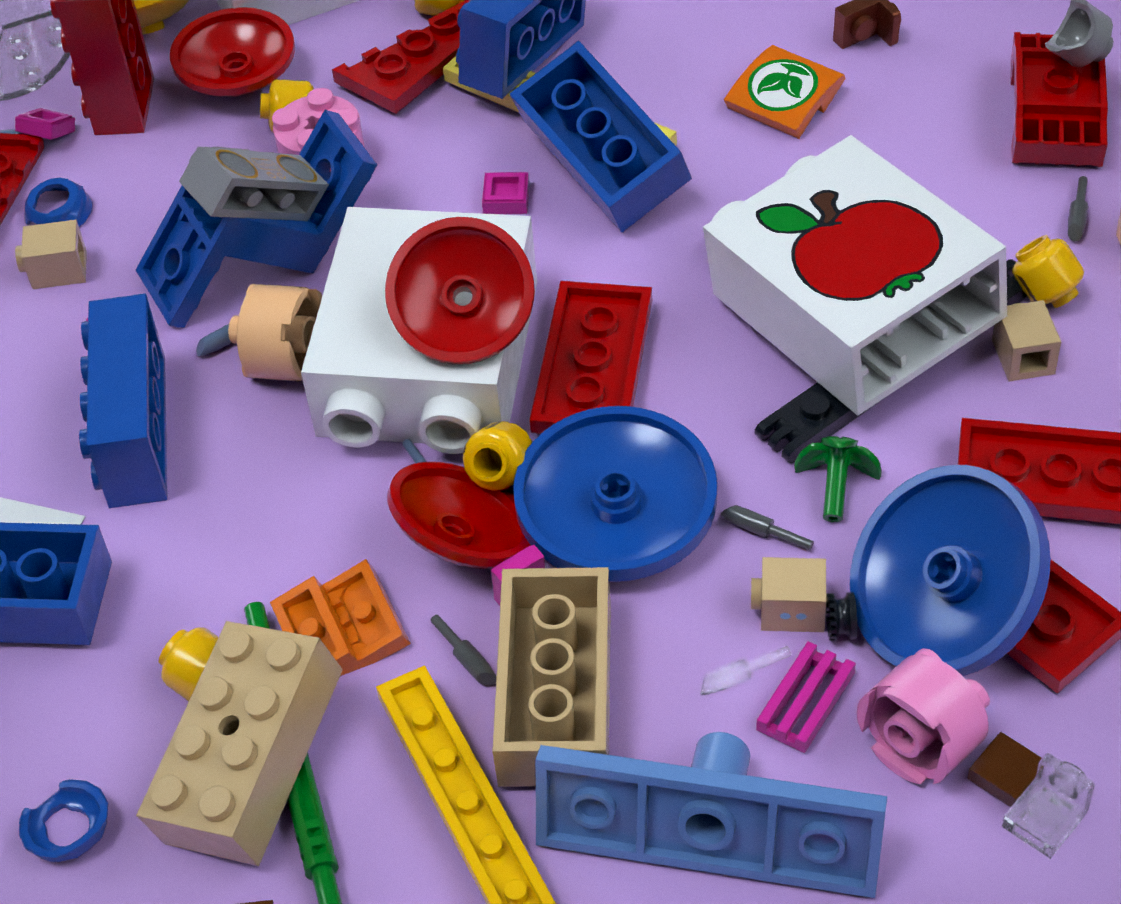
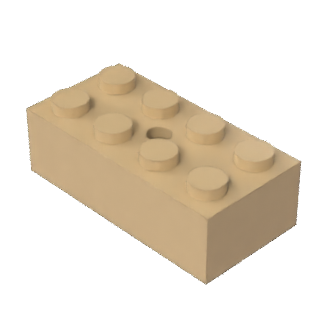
[492,567,611,787]
[136,621,343,866]

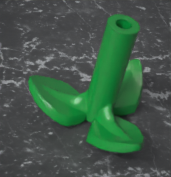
[794,436,882,522]

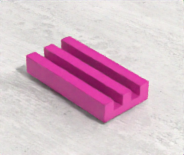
[756,641,856,753]

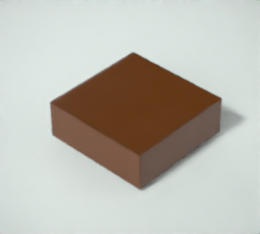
[967,732,1048,810]

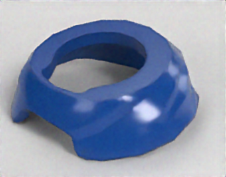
[24,177,93,227]
[19,779,109,862]

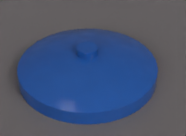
[513,406,717,582]
[849,465,1051,676]

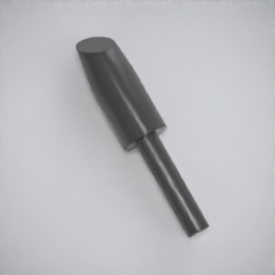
[1068,176,1089,241]
[720,505,814,550]
[431,615,496,685]

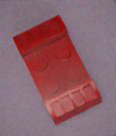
[1010,32,1108,167]

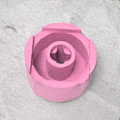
[272,88,365,172]
[857,648,990,784]

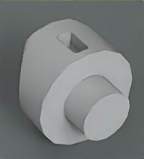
[1045,0,1114,67]

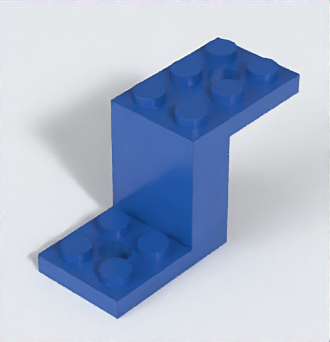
[136,110,377,328]

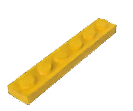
[376,665,556,904]

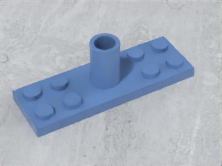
[535,732,887,898]

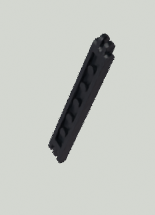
[754,259,1026,463]

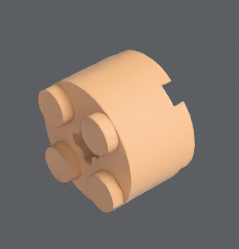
[228,284,323,381]

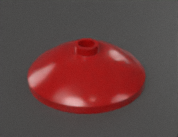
[170,7,295,97]
[385,217,535,364]
[387,462,530,569]

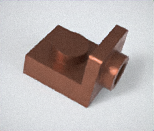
[833,0,901,49]

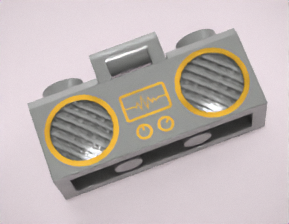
[179,147,329,221]

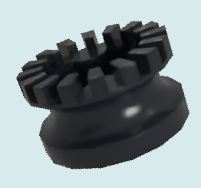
[826,592,858,641]

